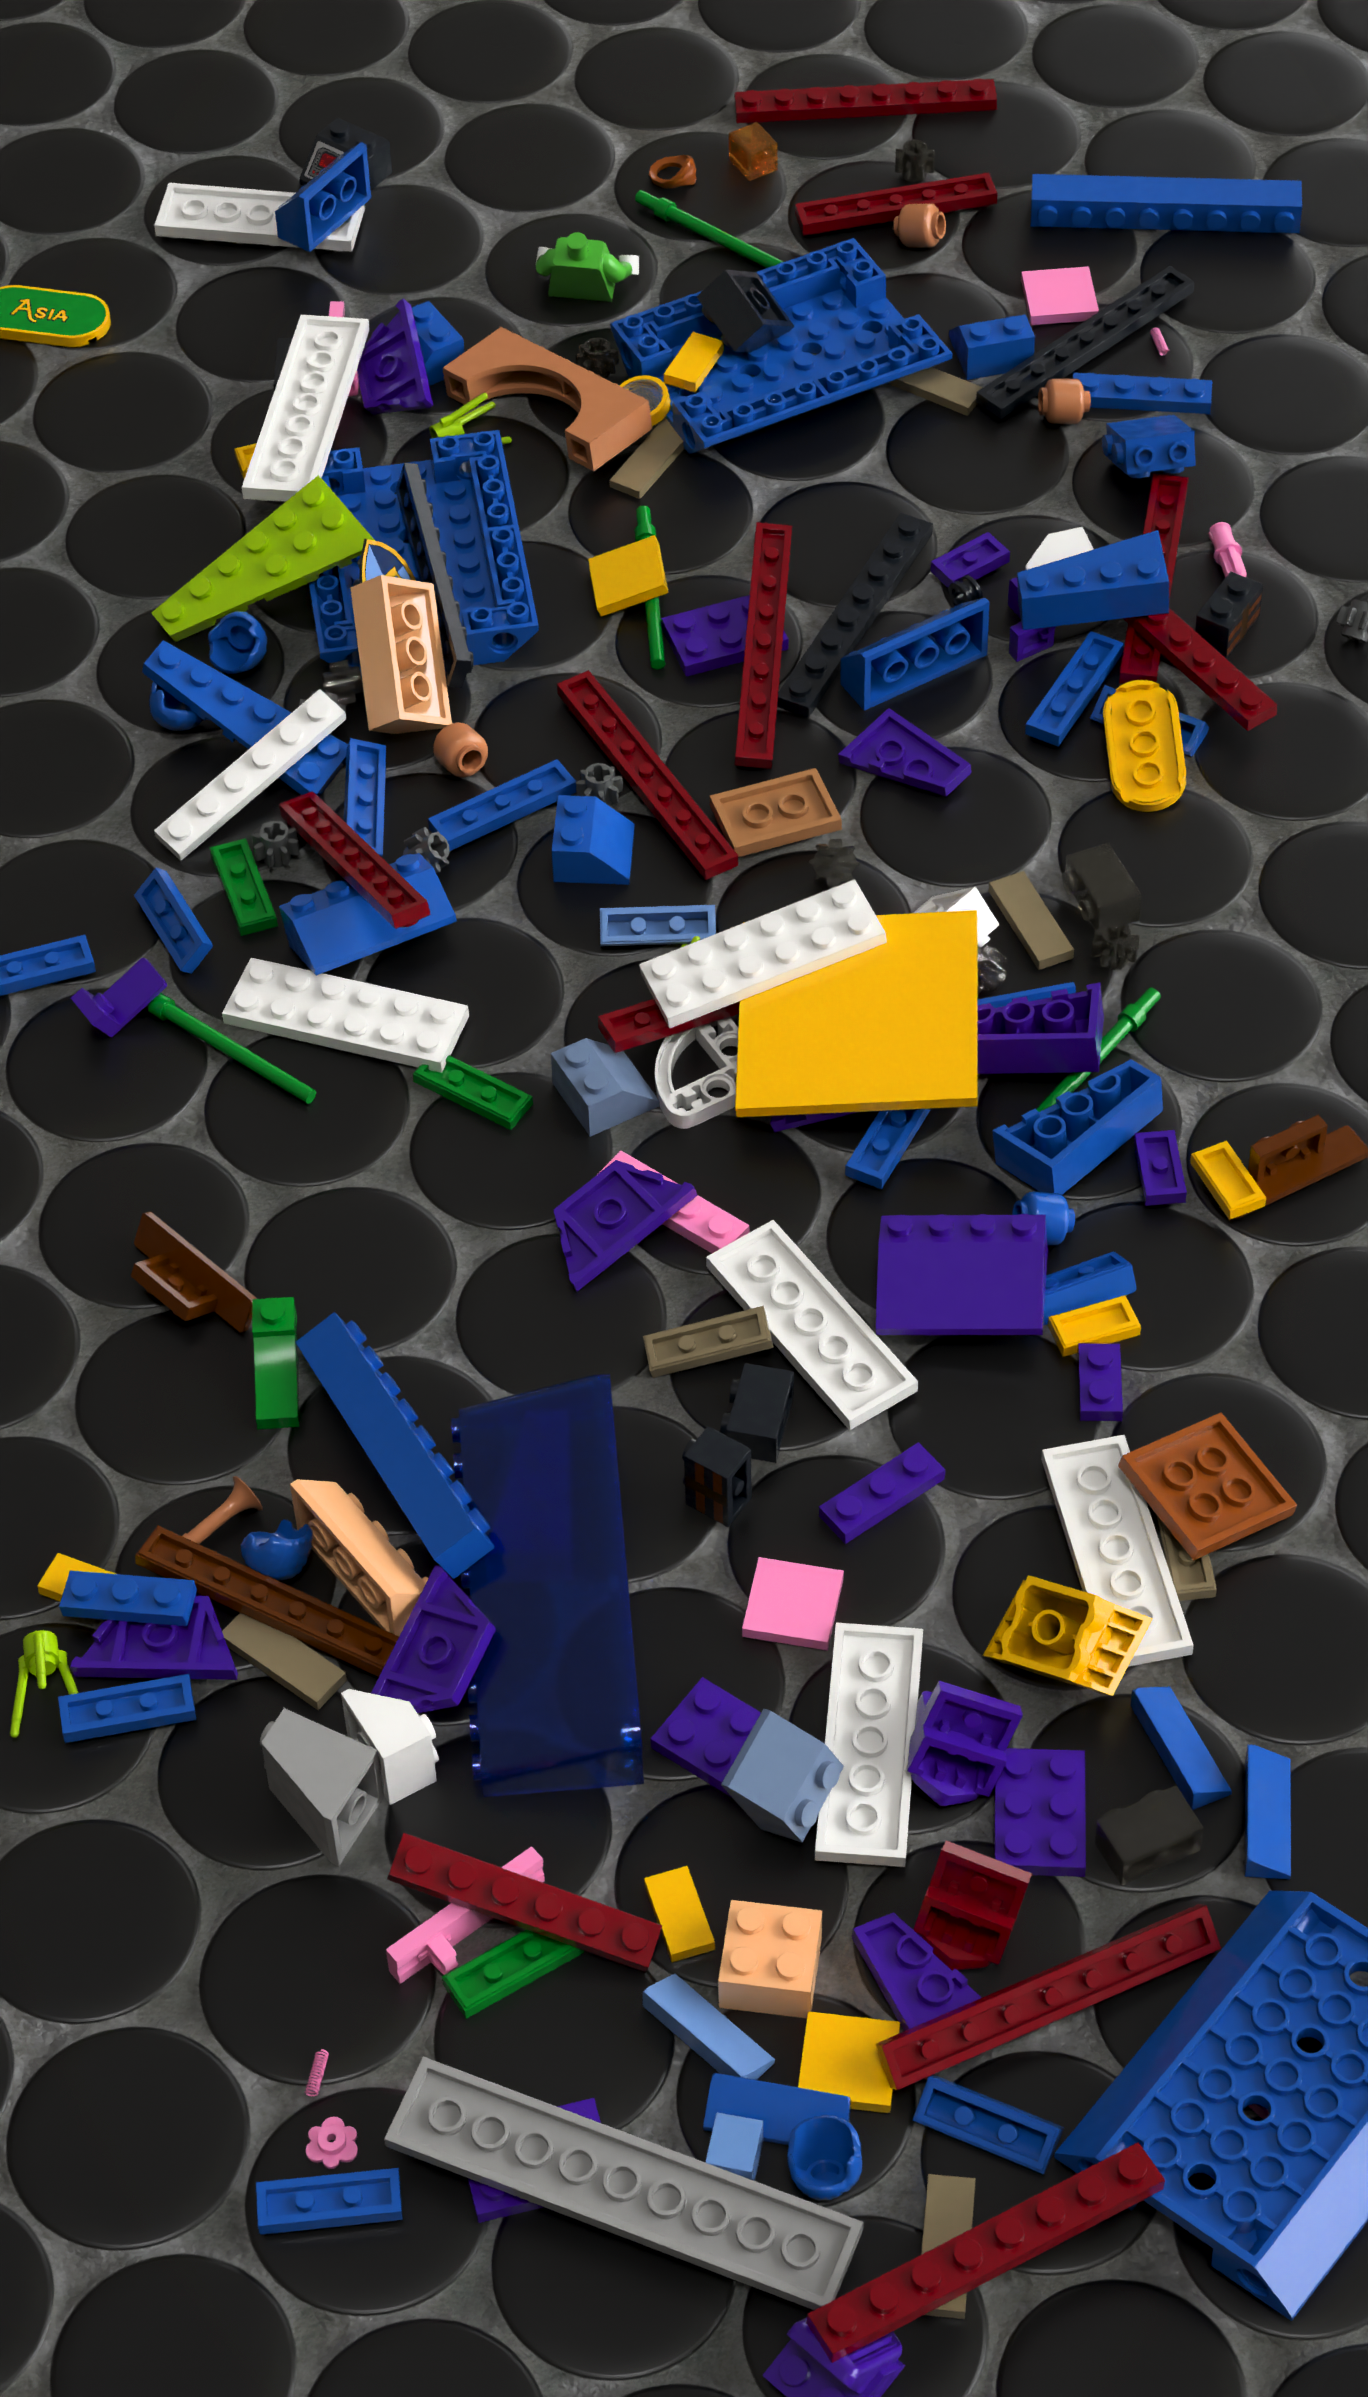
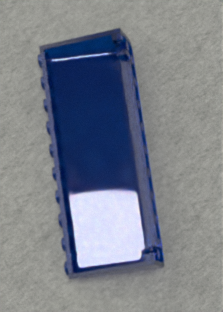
[451,1374,644,1797]

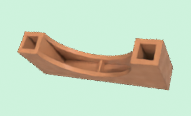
[442,327,652,471]

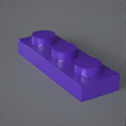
[819,1442,945,1544]

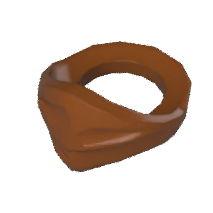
[649,155,696,188]

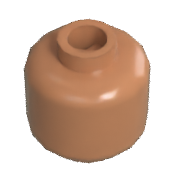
[894,203,946,248]
[1038,379,1091,424]
[433,722,488,778]

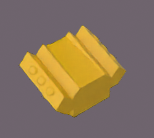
[983,1575,1153,1696]

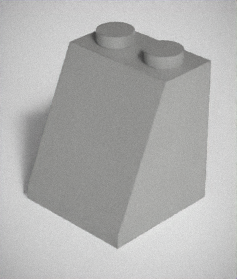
[260,1708,384,1866]

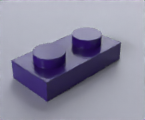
[931,532,1010,587]
[1134,1130,1187,1206]
[1078,1343,1123,1421]

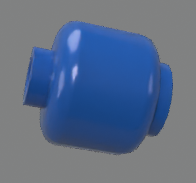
[1012,1191,1075,1246]

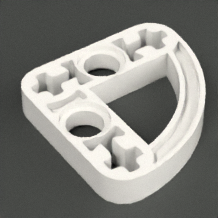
[655,1017,739,1129]

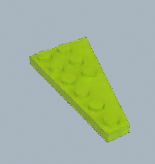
[151,475,375,642]

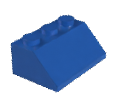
[275,142,371,252]

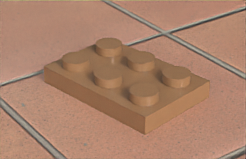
[710,768,842,857]

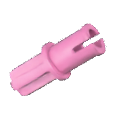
[1208,522,1247,578]

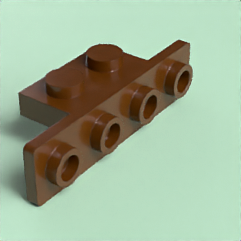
[1236,1114,1368,1219]
[131,1211,257,1332]

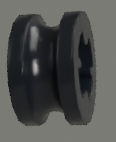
[948,575,983,606]

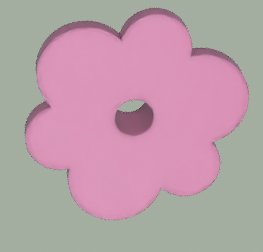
[306,2117,358,2169]

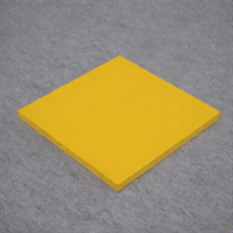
[735,910,978,1117]

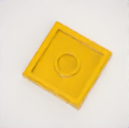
[588,535,669,617]
[798,2011,900,2113]

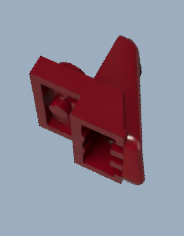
[913,1840,1032,1970]

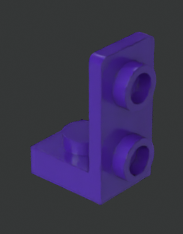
[1008,577,1056,662]
[71,958,167,1038]

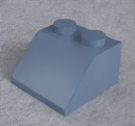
[551,1038,660,1137]
[721,1709,844,1842]

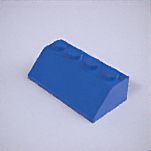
[840,598,990,711]
[279,853,457,975]

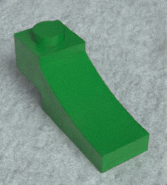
[252,1297,299,1430]

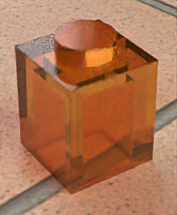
[729,122,778,181]

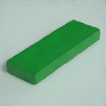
[210,838,278,936]
[413,1055,533,1130]
[442,1930,584,2019]

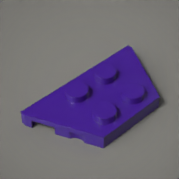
[356,298,433,415]
[553,1160,698,1292]
[371,1565,496,1713]
[70,1596,238,1680]

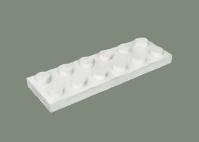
[154,183,365,252]
[639,879,887,1028]
[222,958,469,1073]
[706,1220,918,1430]
[1041,1435,1194,1667]
[815,1623,923,1867]

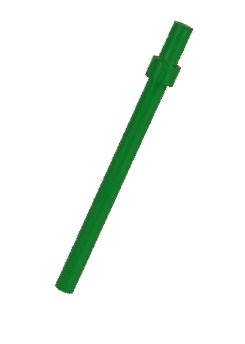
[635,190,784,268]
[634,505,665,669]
[1036,987,1161,1112]
[147,993,316,1104]

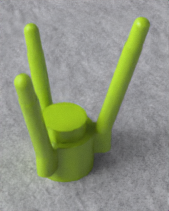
[429,393,512,444]
[10,1630,79,1738]

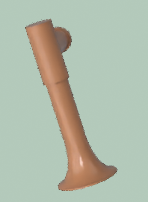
[182,1476,263,1544]

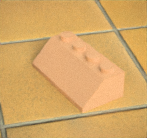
[350,575,452,734]
[290,1479,428,1636]

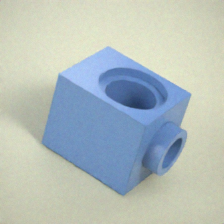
[705,2112,763,2181]

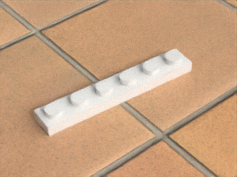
[154,689,346,861]

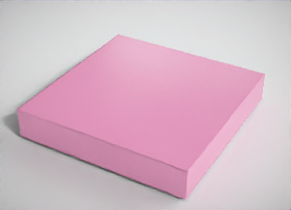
[1021,266,1099,325]
[742,1557,844,1651]

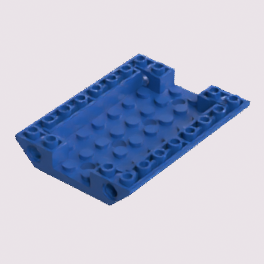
[610,238,953,455]
[309,430,539,680]
[1054,1891,1368,2321]

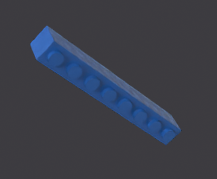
[1030,174,1302,233]
[295,1312,495,1579]

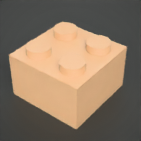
[718,1900,822,2018]

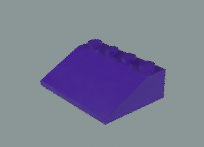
[876,1214,1048,1335]

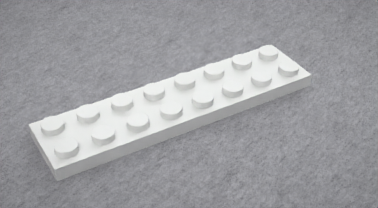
[242,315,369,502]

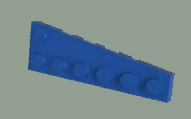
[142,640,348,797]

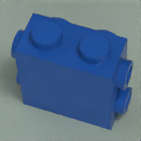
[1102,415,1196,478]

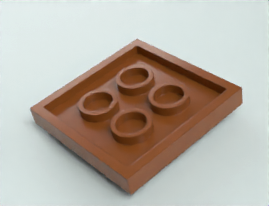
[1118,1412,1297,1561]

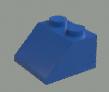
[412,301,465,386]
[949,314,1035,380]
[552,795,635,885]

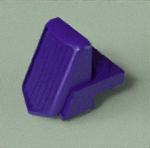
[906,1681,1023,1806]
[762,2317,905,2397]

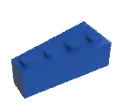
[1017,530,1169,630]
[992,1059,1163,1195]

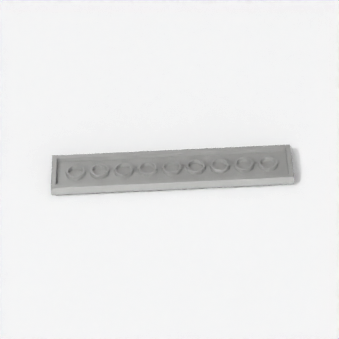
[384,2057,863,2310]

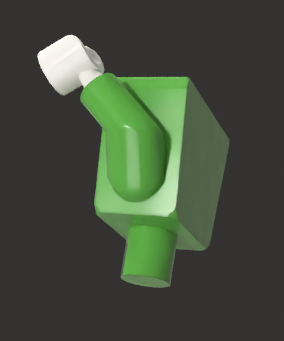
[535,232,639,302]

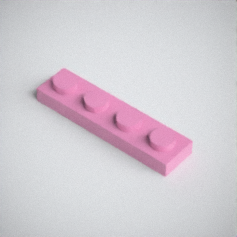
[598,1151,750,1253]

